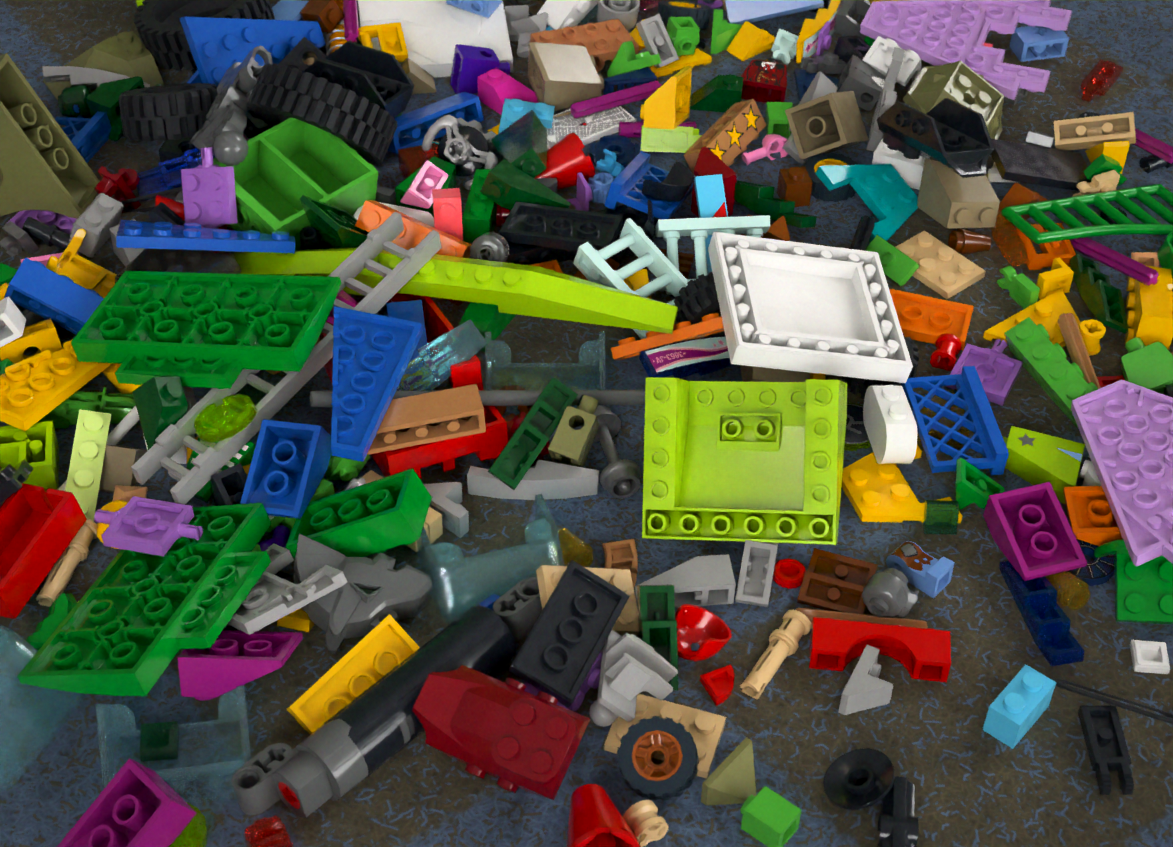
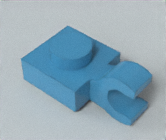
[596,149,624,180]

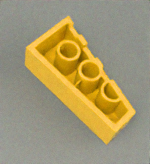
[1125,265,1173,350]

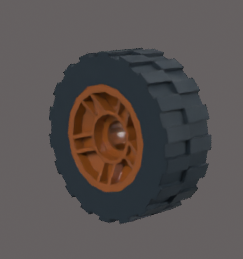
[617,716,699,801]

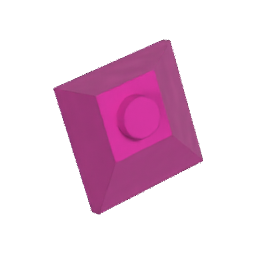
[477,68,539,115]

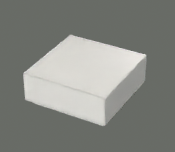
[1130,640,1170,674]

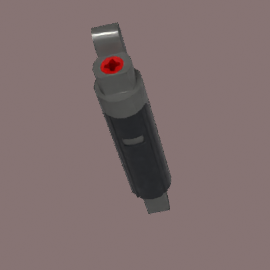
[231,577,542,818]

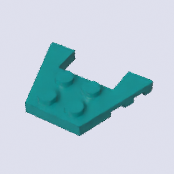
[815,164,918,243]

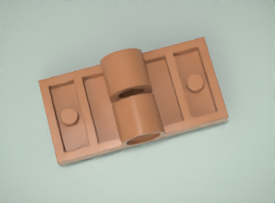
[530,19,639,73]

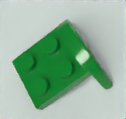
[1094,539,1173,624]

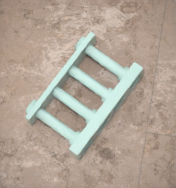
[655,215,770,295]
[573,218,689,339]

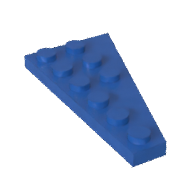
[179,17,326,86]
[116,220,295,253]
[331,306,423,462]

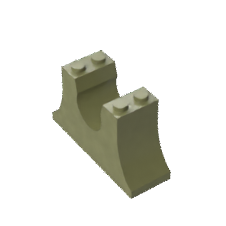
[0,53,100,219]

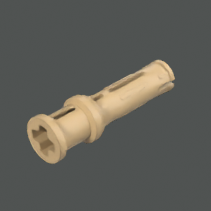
[36,519,97,607]
[740,610,812,699]

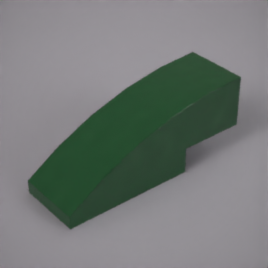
[637,584,678,690]

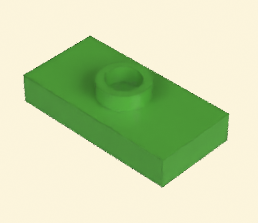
[866,235,920,286]

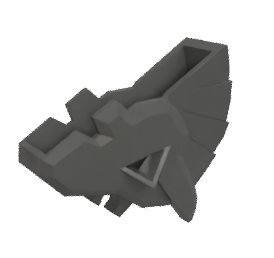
[293,533,433,654]

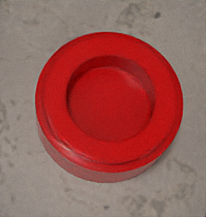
[773,559,806,589]

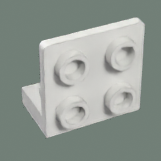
[862,36,921,87]

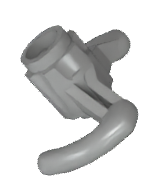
[422,115,498,190]

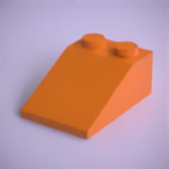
[1063,486,1123,546]

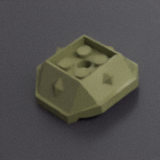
[903,61,1004,139]

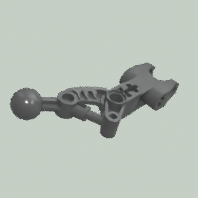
[190,46,272,166]

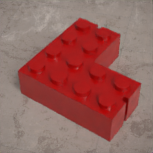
[0,483,87,619]

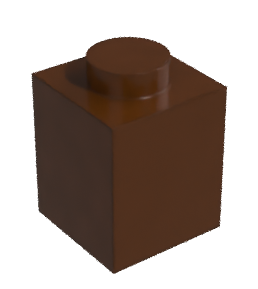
[299,0,345,33]
[777,167,813,207]

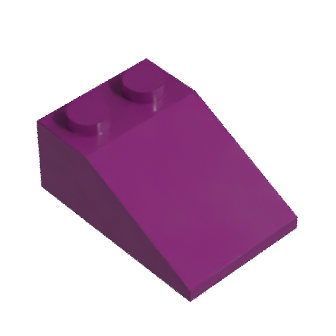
[983,482,1087,581]
[178,630,303,701]
[57,758,197,847]

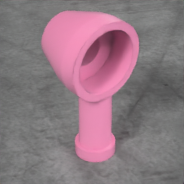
[742,134,788,165]

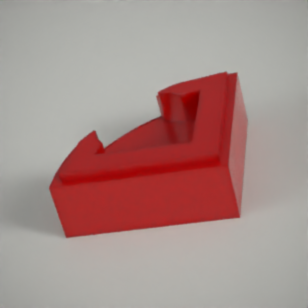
[700,664,735,706]

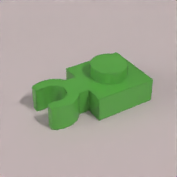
[997,266,1040,309]

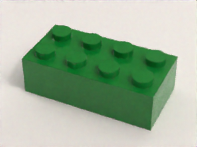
[286,468,432,559]

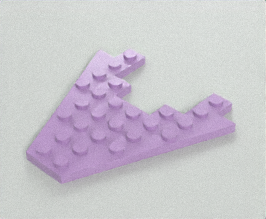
[860,0,1072,100]
[1071,380,1173,567]

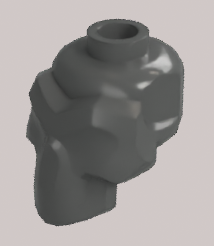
[862,568,919,618]

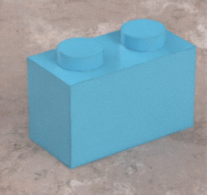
[983,664,1056,749]

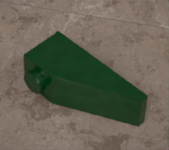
[480,159,571,210]

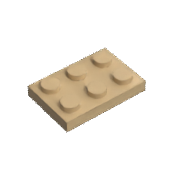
[895,230,986,299]
[536,565,639,636]
[604,694,726,779]

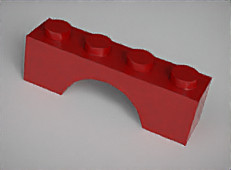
[809,617,951,682]

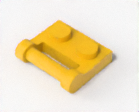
[358,22,408,63]

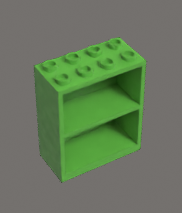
[213,117,378,250]

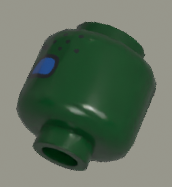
[58,85,92,118]

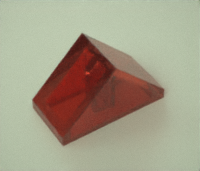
[398,143,439,180]

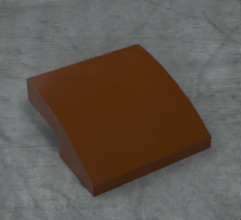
[797,548,878,614]

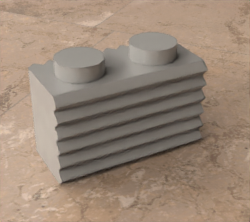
[68,193,123,258]

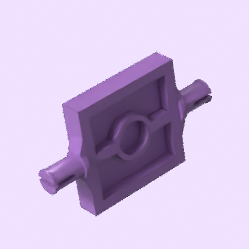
[181,147,238,229]
[946,339,1023,406]
[94,496,202,556]

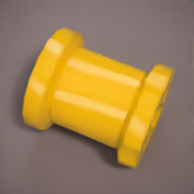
[1079,319,1106,356]

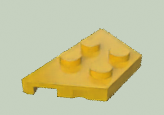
[983,289,1081,347]

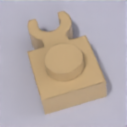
[1072,170,1121,197]

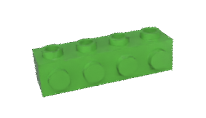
[1004,317,1098,428]

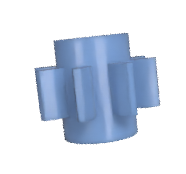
[588,172,613,204]

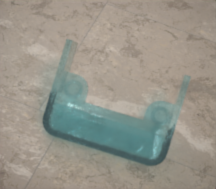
[417,494,565,624]

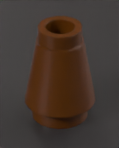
[948,228,991,255]

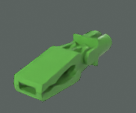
[38,387,137,429]

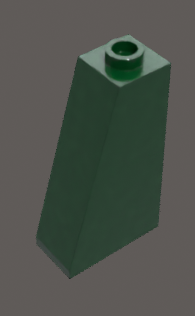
[491,110,547,178]

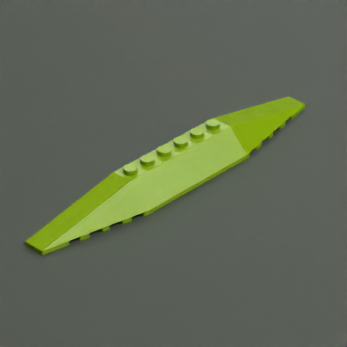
[222,248,678,334]

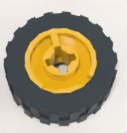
[657,0,710,29]
[803,152,858,202]

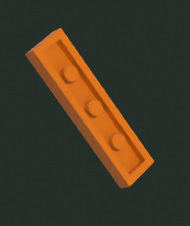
[611,313,724,361]

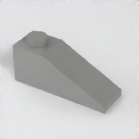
[635,554,736,609]

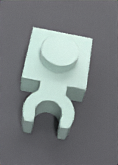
[771,28,799,66]

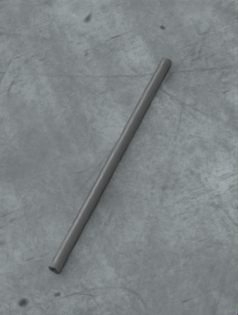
[310,390,645,407]

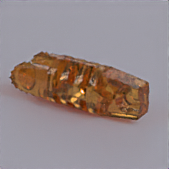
[991,210,1028,267]

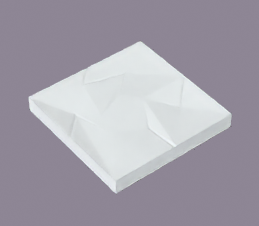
[357,0,513,78]
[708,232,913,383]

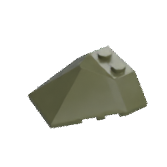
[43,31,164,101]

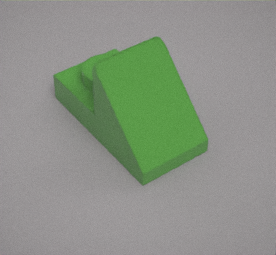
[710,10,741,54]
[607,41,661,77]

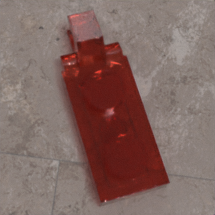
[1080,60,1124,102]

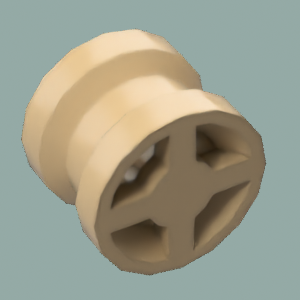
[622,800,668,847]

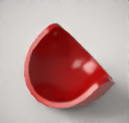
[675,604,732,661]

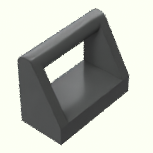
[834,0,872,40]

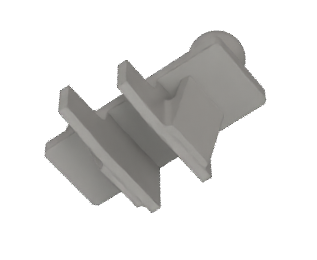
[589,630,678,727]

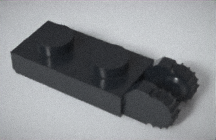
[1078,706,1134,795]

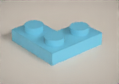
[498,98,555,134]

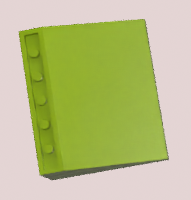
[642,377,847,545]

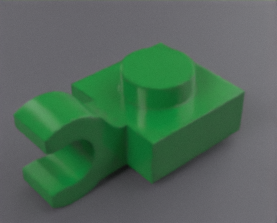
[1083,154,1127,186]

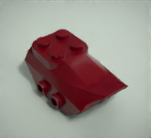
[413,665,590,800]

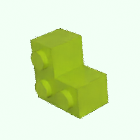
[0,421,59,492]

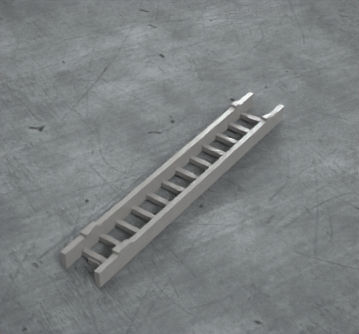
[131,211,442,504]

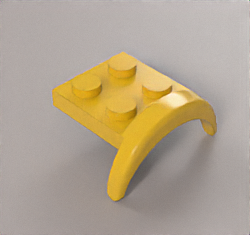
[46,228,121,298]

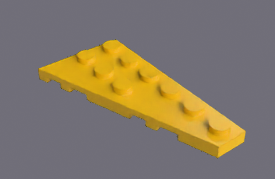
[0,339,113,431]

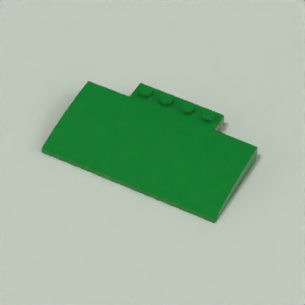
[71,271,341,389]
[17,503,271,696]

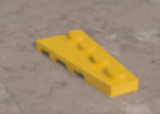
[286,614,420,735]

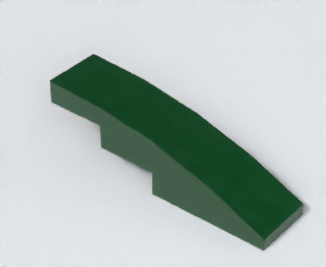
[734,180,817,228]
[1070,254,1128,334]
[488,377,578,490]

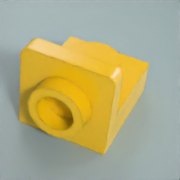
[1037,257,1074,300]

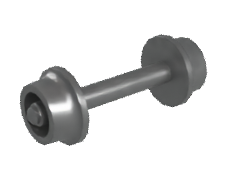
[581,405,641,499]

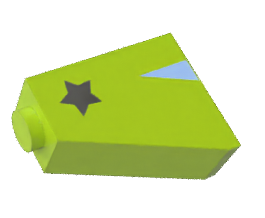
[1002,426,1085,504]

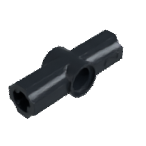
[877,776,919,847]

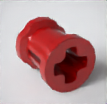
[930,333,962,371]

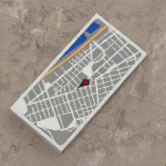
[545,106,636,150]

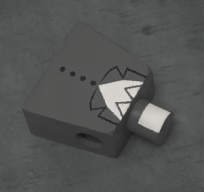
[837,55,885,111]

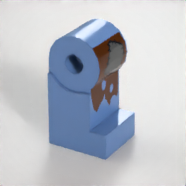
[886,541,954,598]

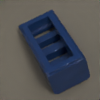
[603,67,657,95]

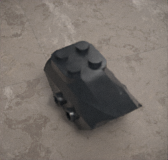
[302,41,414,117]
[877,98,994,178]

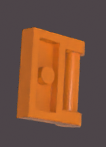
[1013,223,1076,270]

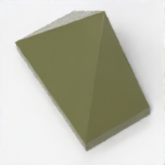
[701,737,756,806]

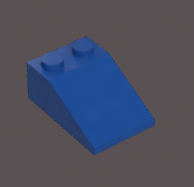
[240,419,332,519]

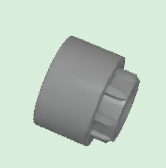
[596,0,640,32]

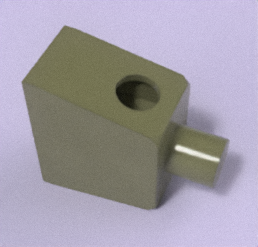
[548,395,599,468]

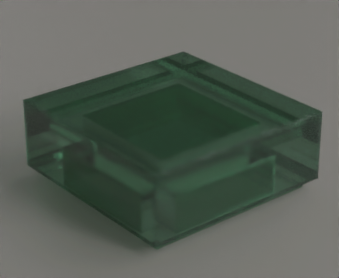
[923,500,959,535]
[140,721,179,762]

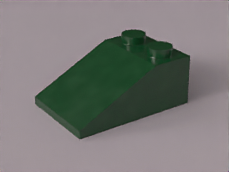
[300,195,369,249]

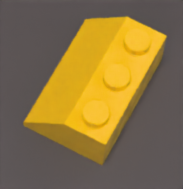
[640,66,692,130]

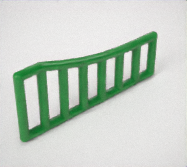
[1002,184,1173,244]

